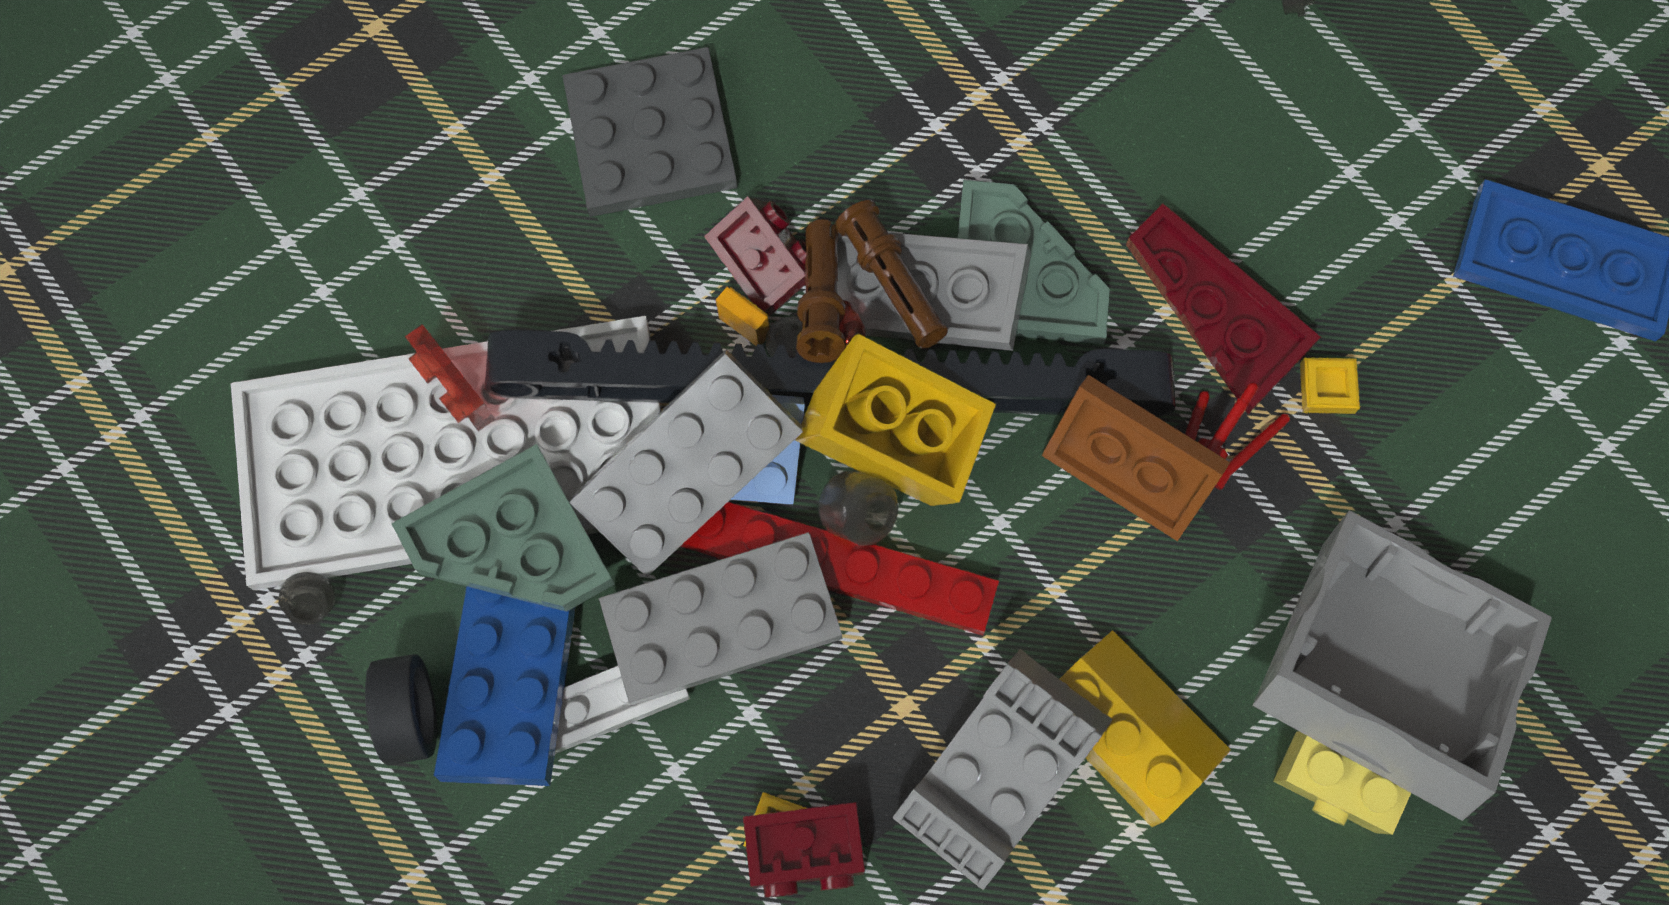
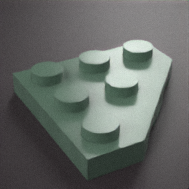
[958,180,1110,344]
[391,444,615,612]

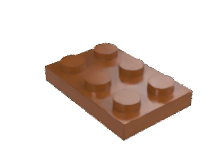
[1042,375,1230,541]

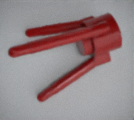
[1185,382,1290,490]

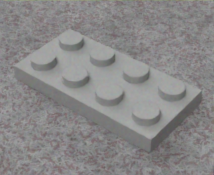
[830,228,1031,351]
[569,349,803,577]
[599,532,842,706]

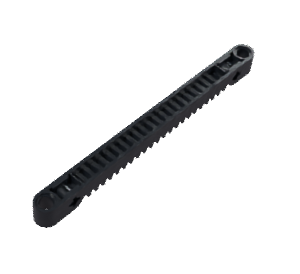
[484,330,1176,417]

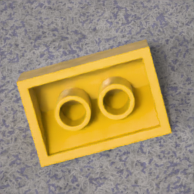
[795,334,996,506]
[1059,630,1231,827]

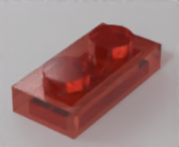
[405,324,495,432]

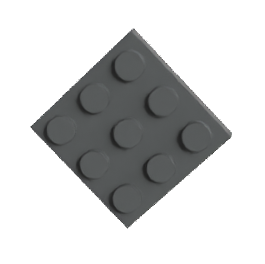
[562,47,737,217]

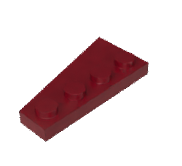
[1126,203,1321,415]

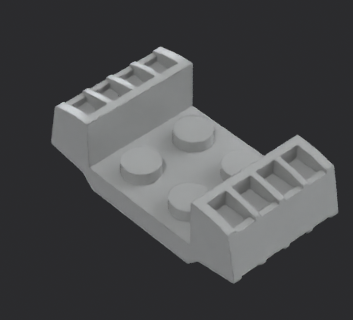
[893,649,1113,890]

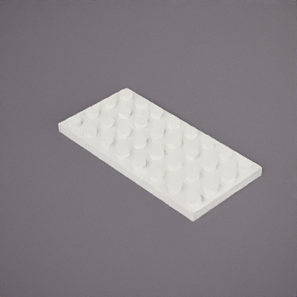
[231,316,661,590]

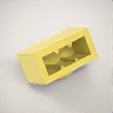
[1273,731,1411,835]

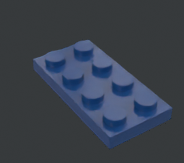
[1453,179,1669,341]
[434,587,576,786]

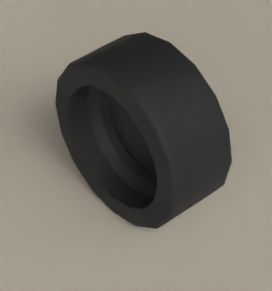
[365,654,437,765]

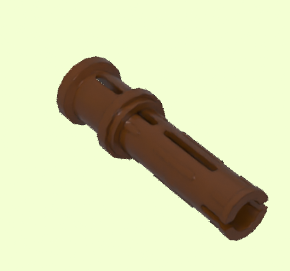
[835,200,948,349]
[796,219,845,363]

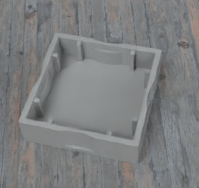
[1252,510,1552,821]

